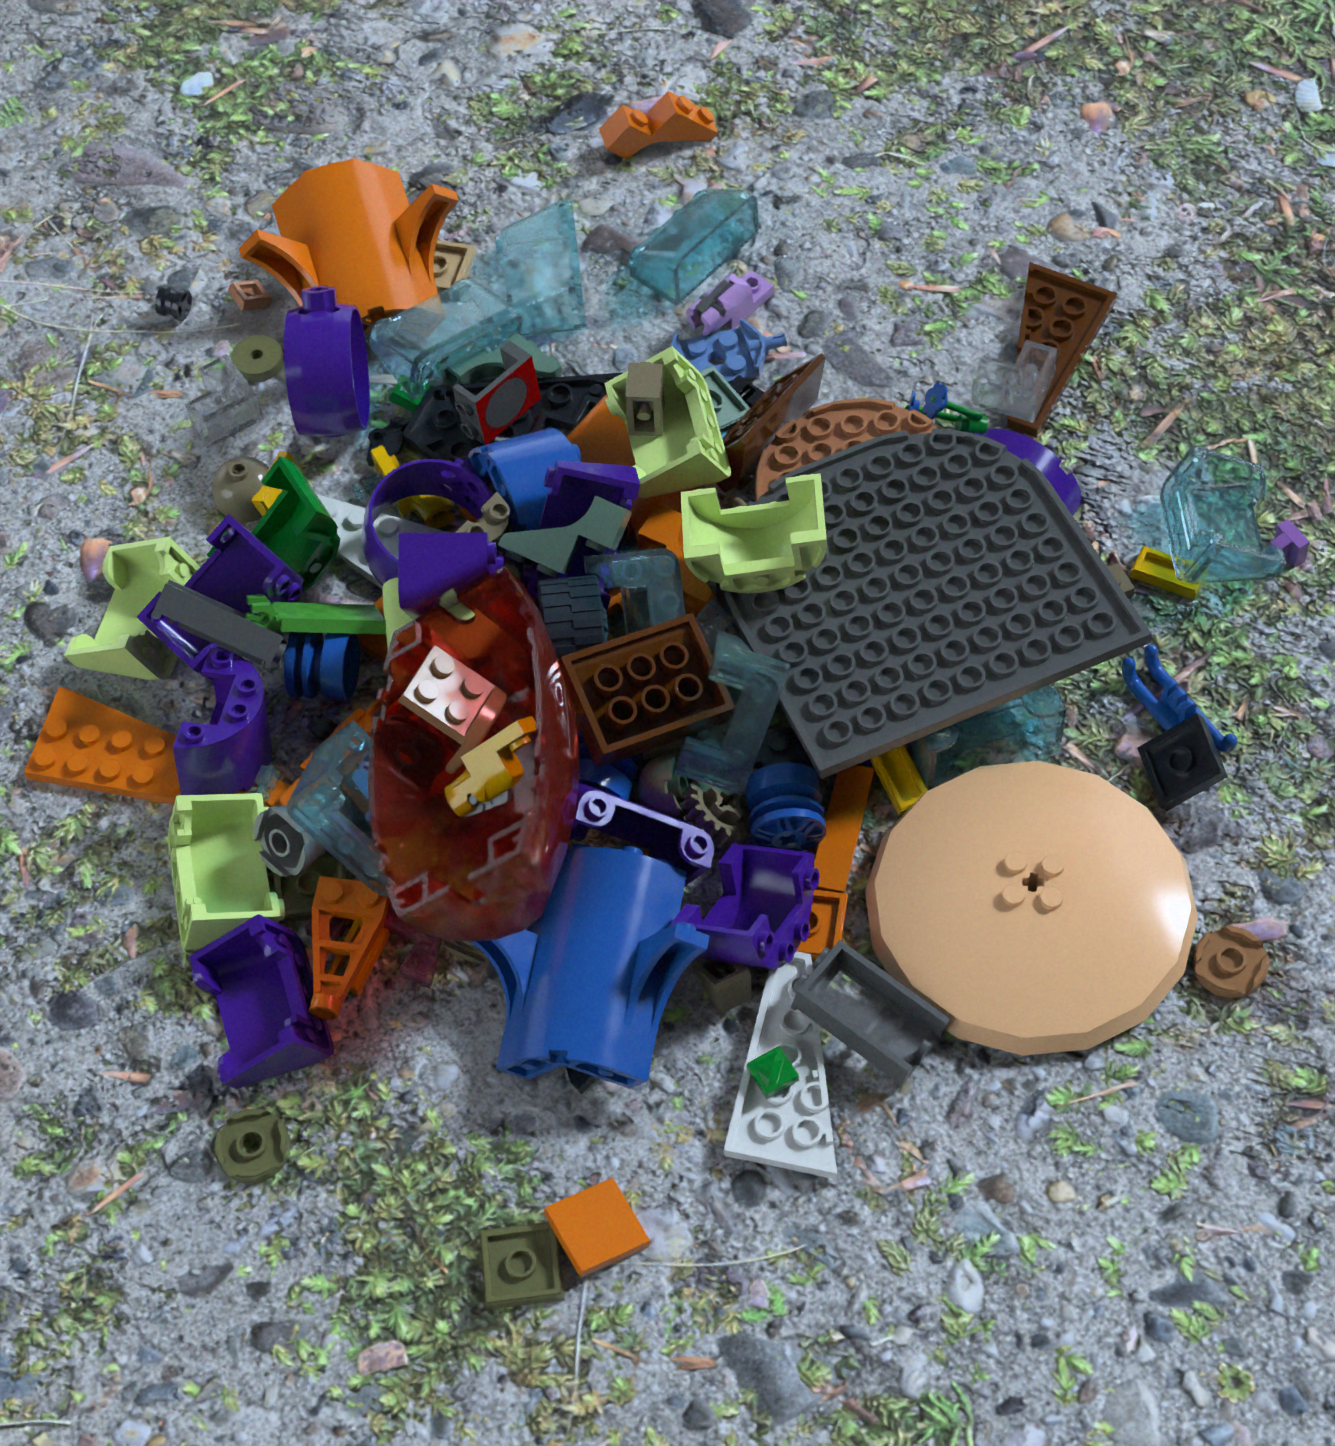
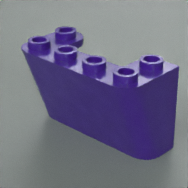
[137,514,303,680]

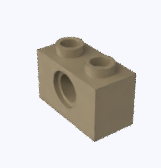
[625,362,665,436]

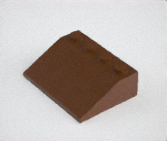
[716,353,826,493]
[560,613,735,769]

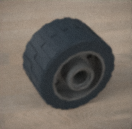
[535,575,609,686]

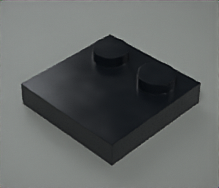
[1137,713,1228,811]

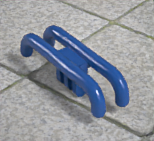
[1121,644,1237,752]

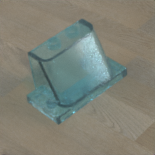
[674,630,790,796]

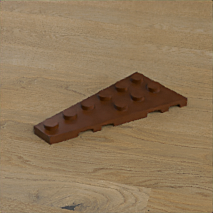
[1007,262,1117,438]

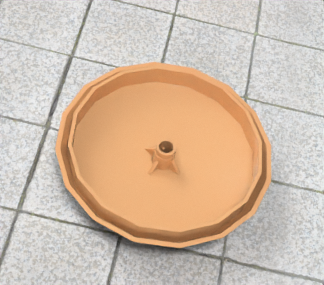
[865,761,1198,1056]

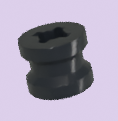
[155,284,192,321]

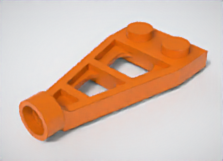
[309,876,392,1020]

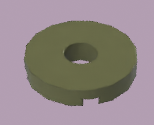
[214,1108,291,1184]

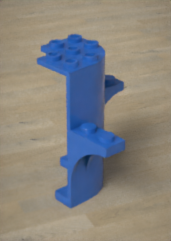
[454,844,709,1089]

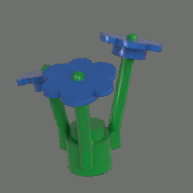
[905,382,988,434]

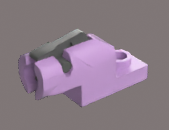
[686,270,775,336]

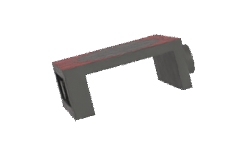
[452,340,541,445]

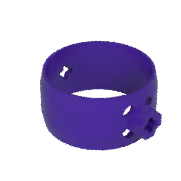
[284,286,370,438]
[362,458,493,586]

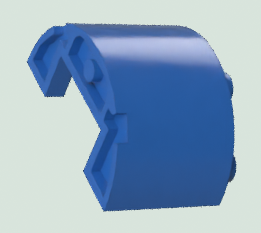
[468,428,582,572]

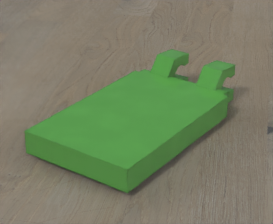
[245,594,386,634]

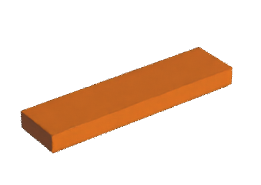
[814,765,875,893]

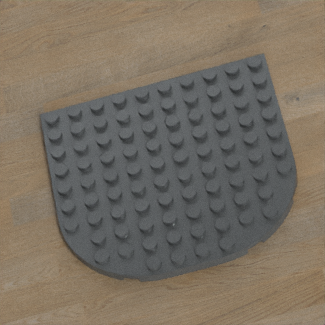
[724,429,1152,779]

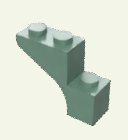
[439,333,562,385]
[498,496,632,578]

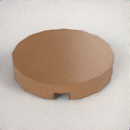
[1192,926,1270,999]

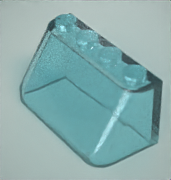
[629,188,759,306]

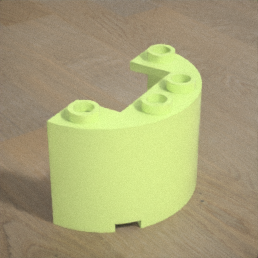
[681,473,827,593]

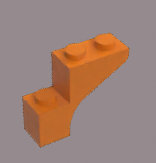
[599,91,718,160]
[638,504,713,622]

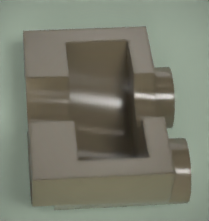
[455,492,510,551]

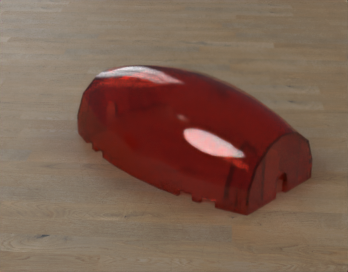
[368,566,579,942]

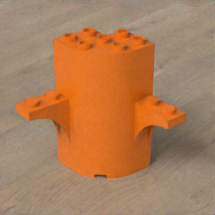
[239,158,459,337]

